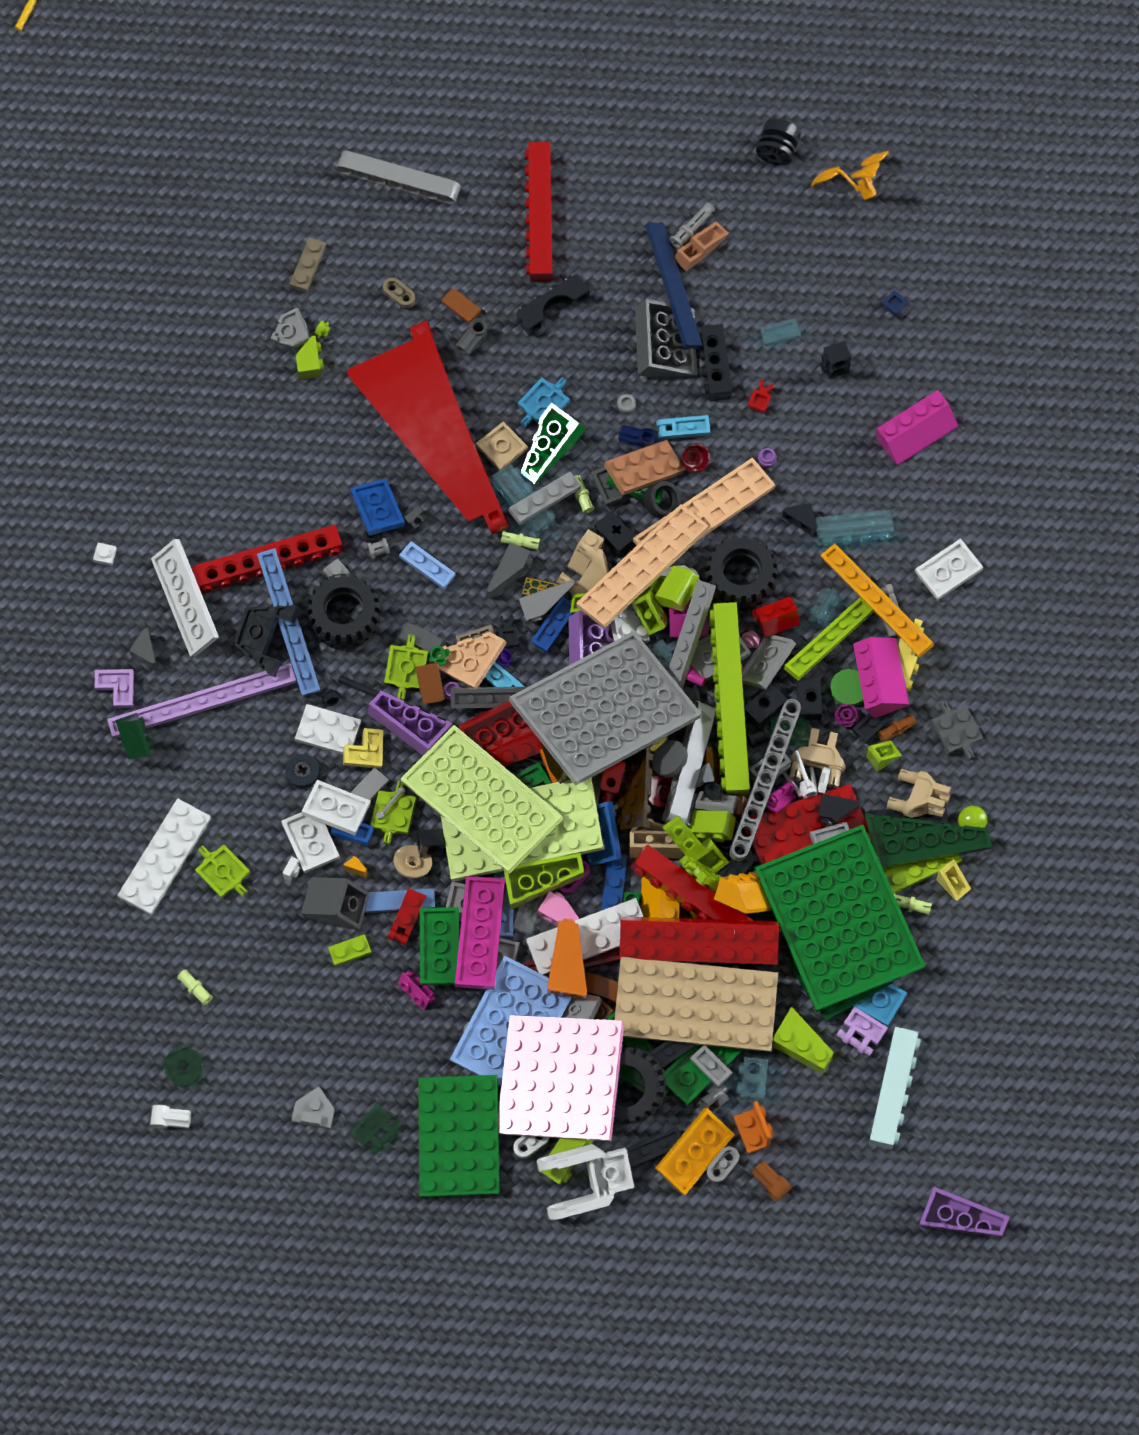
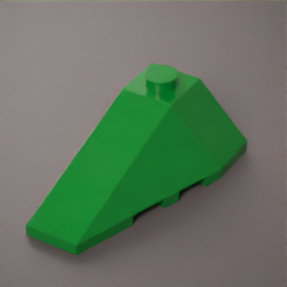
[521,403,586,484]

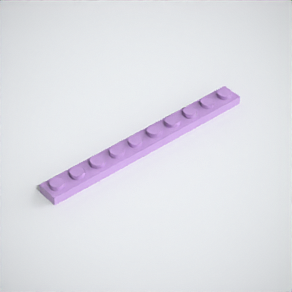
[107,663,297,739]

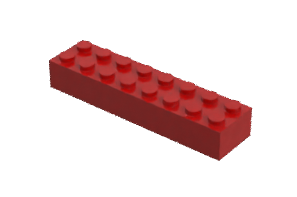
[619,916,779,964]

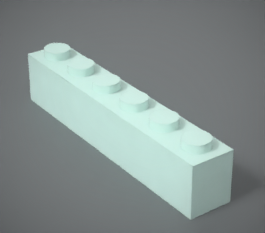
[869,1027,921,1150]

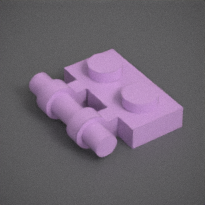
[836,1007,888,1056]

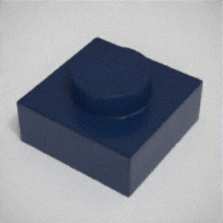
[881,290,908,317]

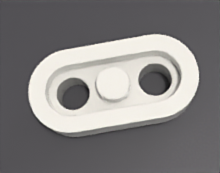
[514,1136,549,1159]

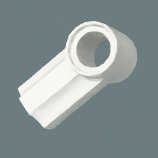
[150,1105,191,1129]

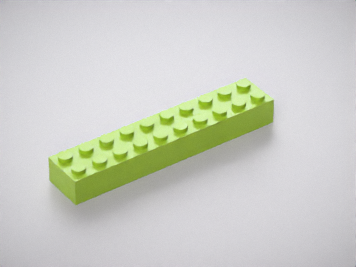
[709,602,750,798]

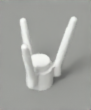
[782,750,818,799]

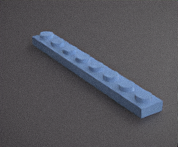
[257,548,320,697]

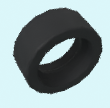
[644,481,682,518]

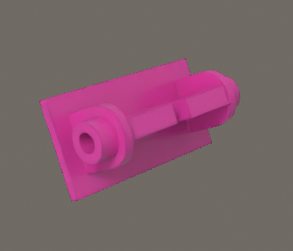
[762,782,797,813]
[398,970,436,1010]

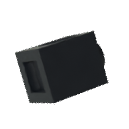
[416,829,446,857]

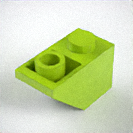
[296,336,324,380]

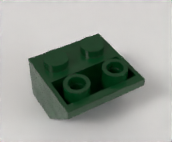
[115,713,153,759]

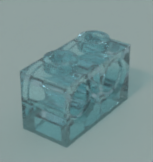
[737,1057,768,1103]

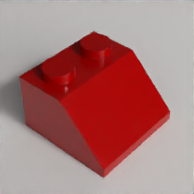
[751,597,800,637]

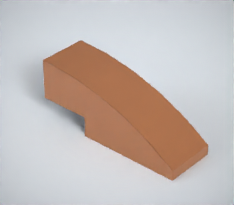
[675,221,729,271]

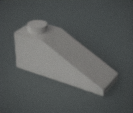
[519,579,575,622]

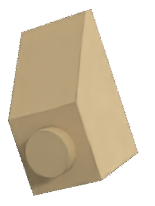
[568,529,604,576]

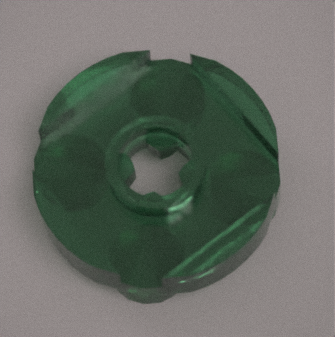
[163,1046,204,1087]

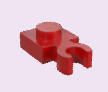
[747,379,773,414]

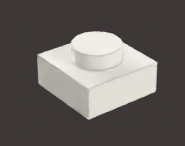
[93,543,117,566]
[283,856,301,882]

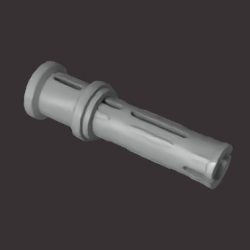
[669,202,715,249]

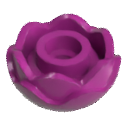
[835,704,859,727]

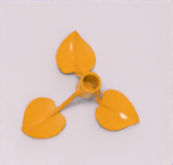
[811,151,889,200]

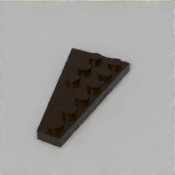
[615,745,653,834]

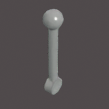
[376,787,405,820]

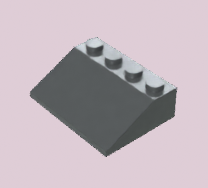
[635,299,698,378]

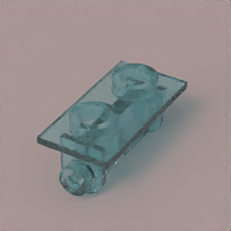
[808,587,840,628]

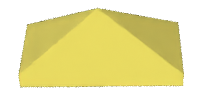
[936,860,971,901]

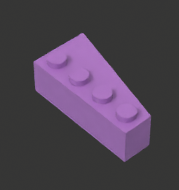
[368,691,453,755]
[919,1187,1009,1238]

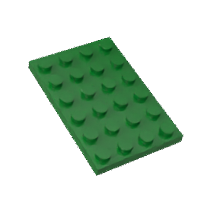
[418,1075,500,1198]

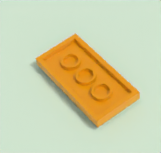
[655,1108,735,1195]

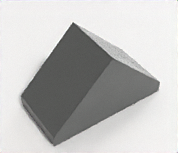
[129,628,157,670]

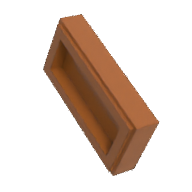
[441,288,481,324]

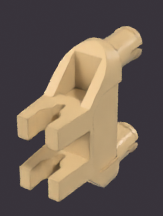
[556,541,610,595]
[789,728,846,789]
[887,769,951,818]

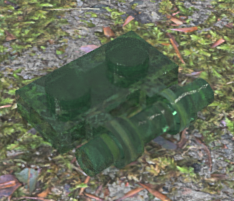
[350,1104,402,1156]

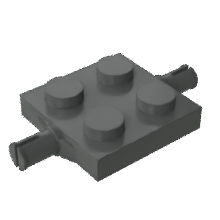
[931,700,983,761]

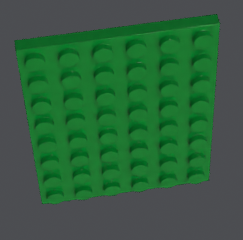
[755,825,925,1012]

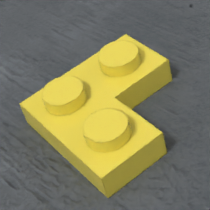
[343,728,383,769]

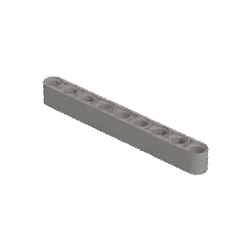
[729,699,801,862]

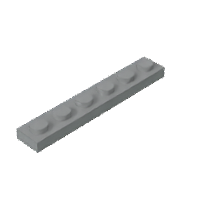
[668,580,716,690]

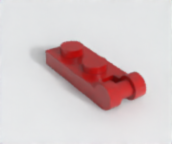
[387,888,426,946]

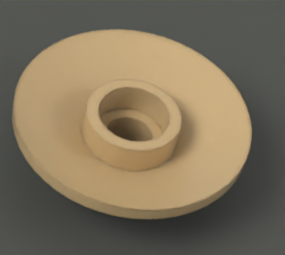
[393,845,432,878]

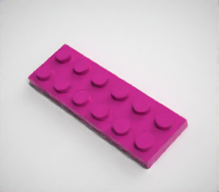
[455,876,505,990]

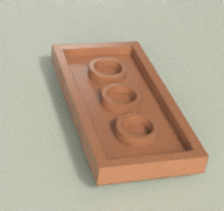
[604,440,685,495]

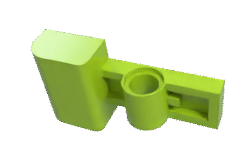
[646,565,700,611]
[663,815,729,879]

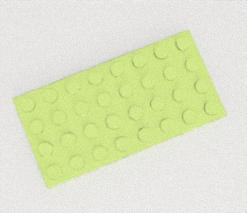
[401,725,563,874]
[441,777,604,882]

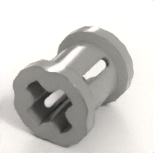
[367,538,390,559]

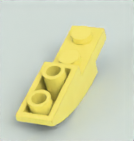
[898,618,924,692]

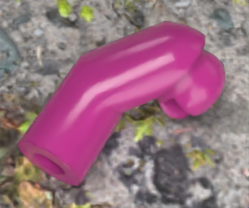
[686,666,706,686]

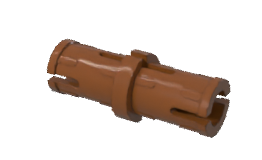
[878,714,917,742]

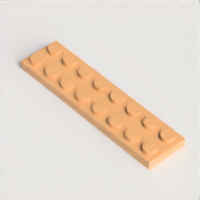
[633,458,775,546]
[576,504,709,629]

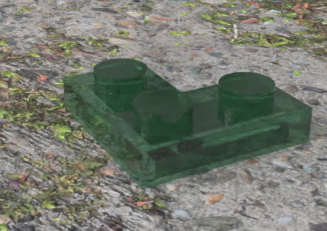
[770,717,810,747]

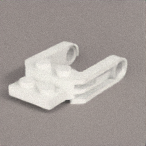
[537,1144,634,1220]

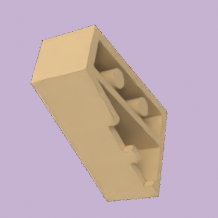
[630,818,685,858]

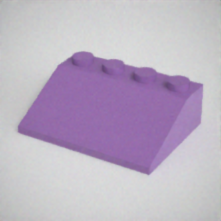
[569,611,614,665]

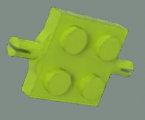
[384,634,429,700]
[370,781,417,845]
[195,844,250,899]
[681,855,722,892]

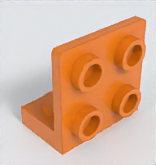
[734,1101,774,1154]

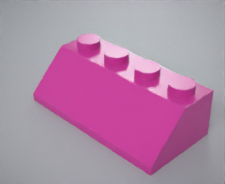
[876,390,958,466]
[853,637,909,718]

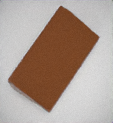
[415,663,445,704]

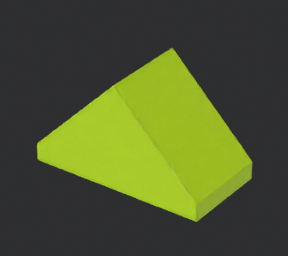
[866,741,902,772]

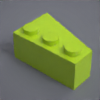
[772,1007,834,1075]

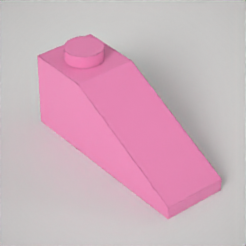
[538,891,579,926]

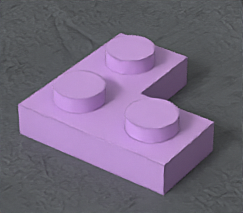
[95,669,134,708]

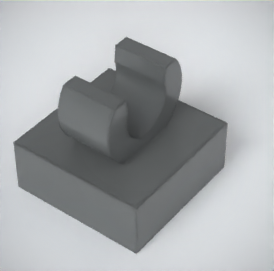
[402,505,424,528]

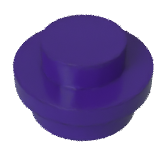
[496,648,512,667]

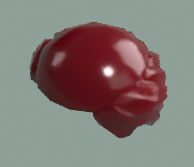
[682,443,710,473]

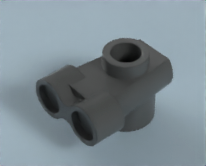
[697,1084,730,1111]

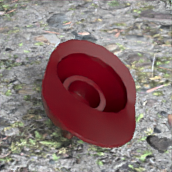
[648,776,673,807]

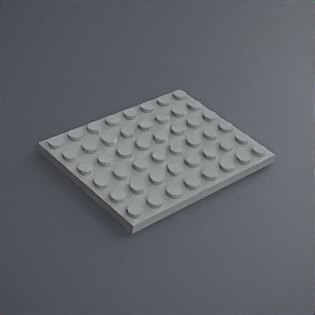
[509,631,702,786]

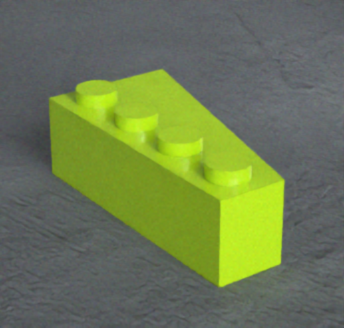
[504,853,584,909]
[542,1138,594,1184]

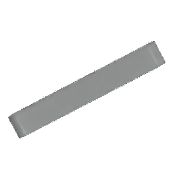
[336,151,461,204]
[662,701,716,823]

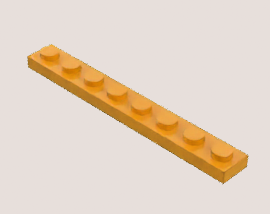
[821,543,934,658]

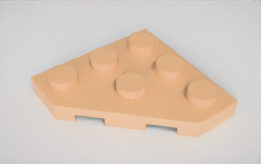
[429,632,507,688]

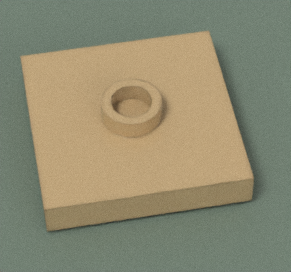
[475,421,528,472]

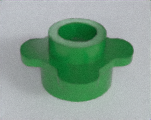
[428,645,450,666]
[623,892,642,909]

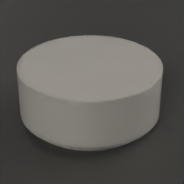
[617,394,636,414]

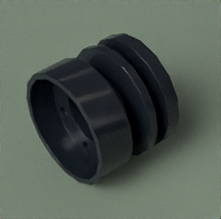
[756,119,801,166]

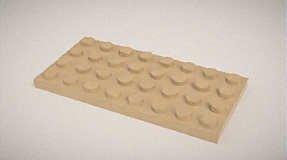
[614,957,778,1052]

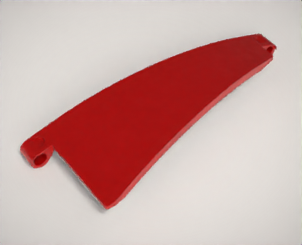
[347,320,510,534]

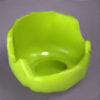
[958,805,988,828]

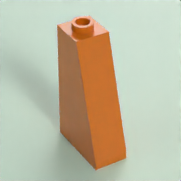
[547,918,587,999]

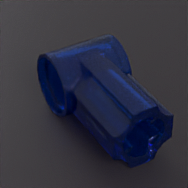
[618,425,656,448]

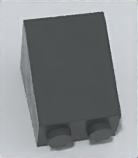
[301,877,370,929]

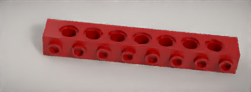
[191,524,343,594]

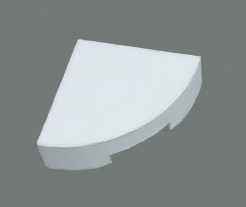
[818,767,831,793]

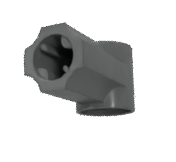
[456,319,487,356]

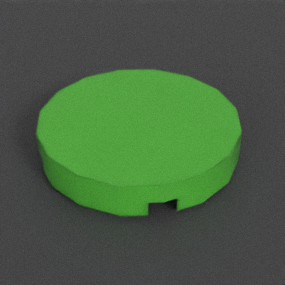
[830,669,864,706]

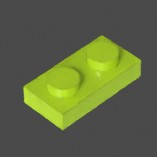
[328,934,372,967]

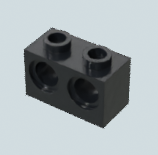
[820,341,851,379]

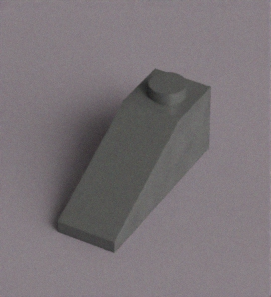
[486,543,533,599]

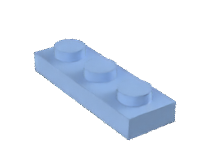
[399,541,456,589]

